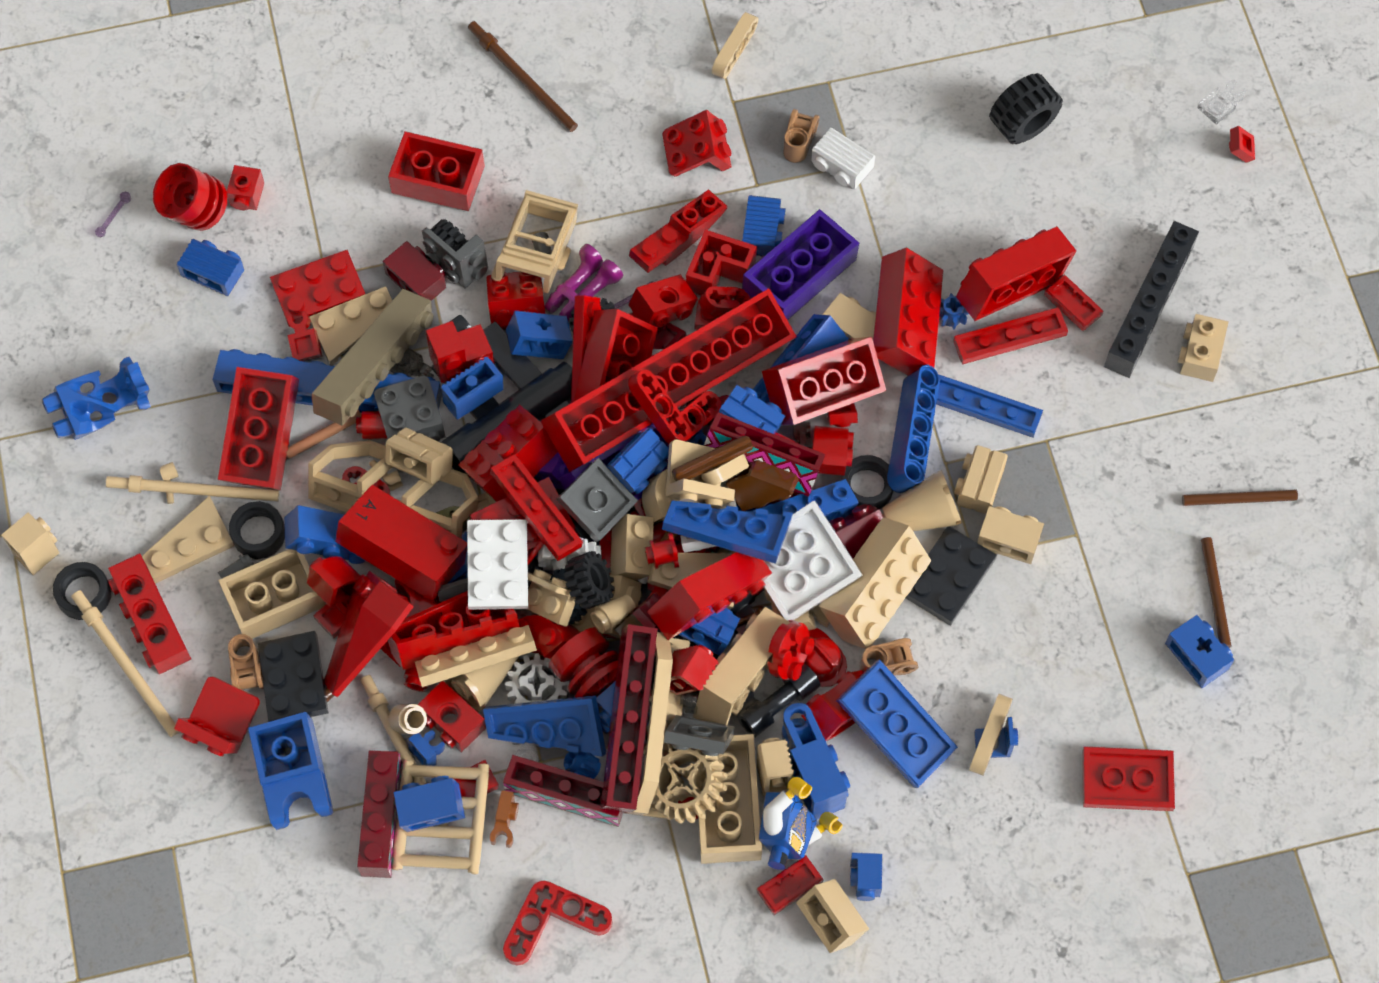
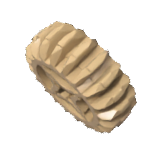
[652,746,728,824]

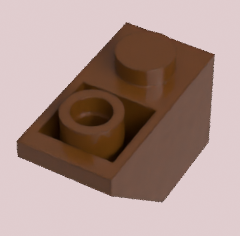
[726,460,799,511]

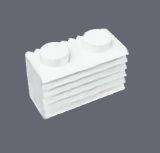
[811,128,875,189]

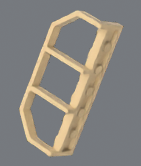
[308,440,478,539]
[624,632,690,819]

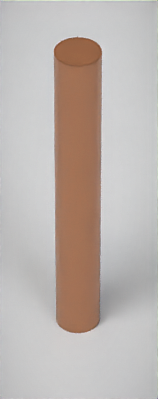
[287,410,361,459]

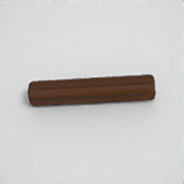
[672,436,753,481]

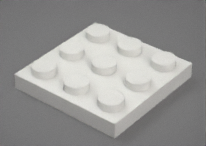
[764,501,863,621]

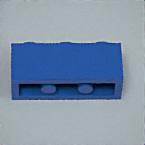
[284,505,366,564]

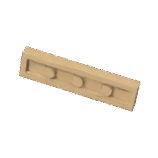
[415,625,537,687]

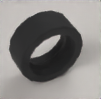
[841,455,894,509]
[229,501,285,559]
[53,562,111,620]

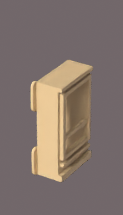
[491,190,578,293]

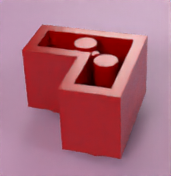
[686,229,757,299]
[426,321,494,384]

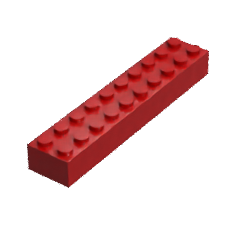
[540,289,797,472]

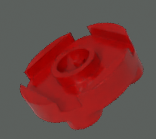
[768,620,815,681]

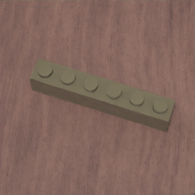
[312,289,434,426]

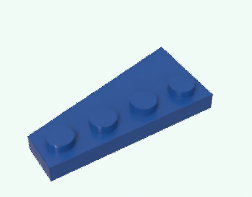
[483,695,607,757]

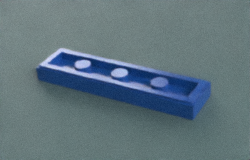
[936,374,1043,438]

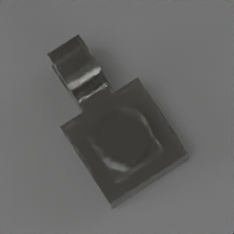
[389,348,434,378]

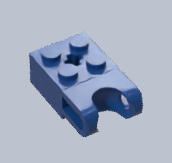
[781,703,850,819]
[248,712,333,830]

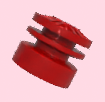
[153,163,227,231]
[548,627,619,698]

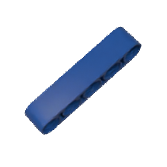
[887,365,940,493]

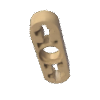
[712,12,758,79]
[969,694,1013,776]

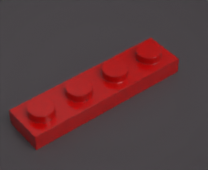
[571,295,601,403]
[953,307,1068,365]
[490,454,583,561]

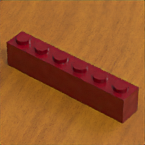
[600,624,658,813]

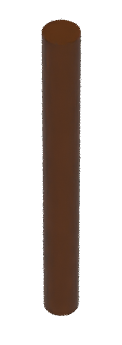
[1182,489,1298,506]
[1201,537,1232,648]

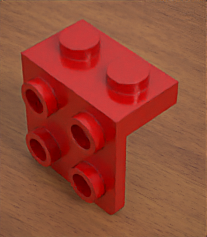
[662,110,732,177]
[486,271,546,329]
[174,677,260,757]

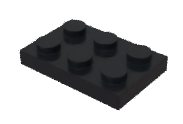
[905,526,997,626]
[258,631,329,722]

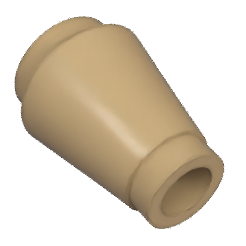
[590,594,636,633]

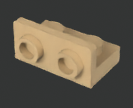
[528,569,575,626]

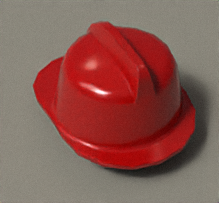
[804,628,847,687]

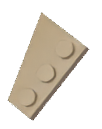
[310,286,393,366]
[142,496,234,584]
[648,553,734,610]

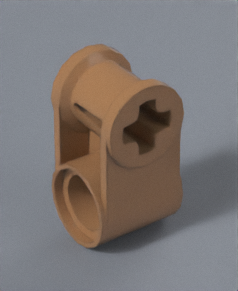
[783,109,820,163]
[228,634,264,690]
[859,638,919,676]

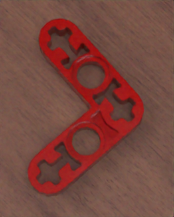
[628,369,722,444]
[503,880,613,966]

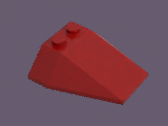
[324,571,414,698]

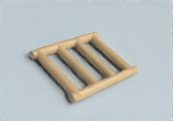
[392,760,489,875]

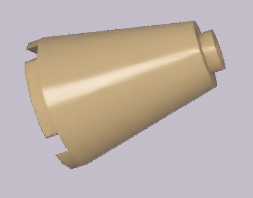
[882,470,962,532]
[444,656,519,713]

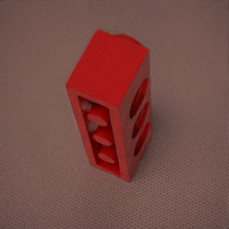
[108,553,191,675]

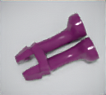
[545,243,624,322]

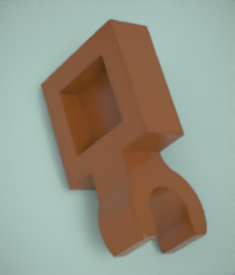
[490,790,519,848]

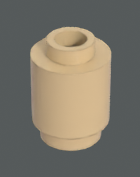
[389,704,427,734]

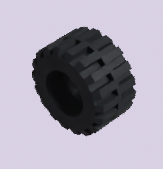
[989,73,1063,144]

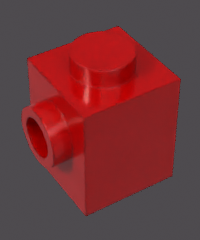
[227,165,265,211]

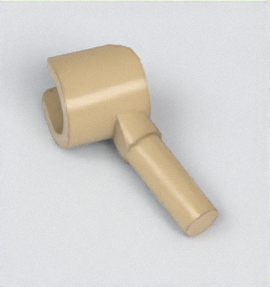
[369,460,403,491]
[160,462,179,504]

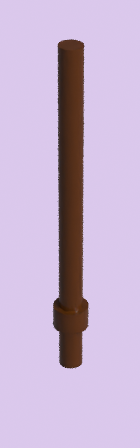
[468,21,578,132]

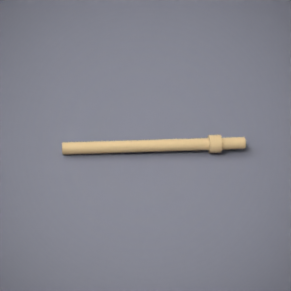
[106,475,279,502]
[71,590,179,737]
[360,675,449,826]

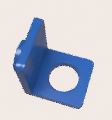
[974,717,1018,758]

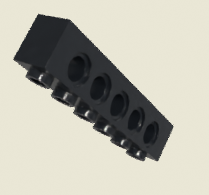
[1104,221,1199,378]

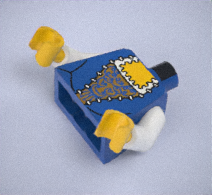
[759,777,843,870]

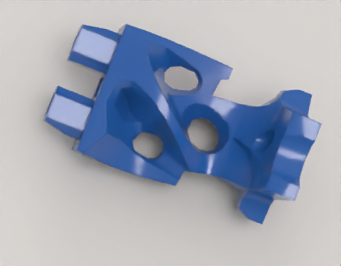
[42,356,151,440]

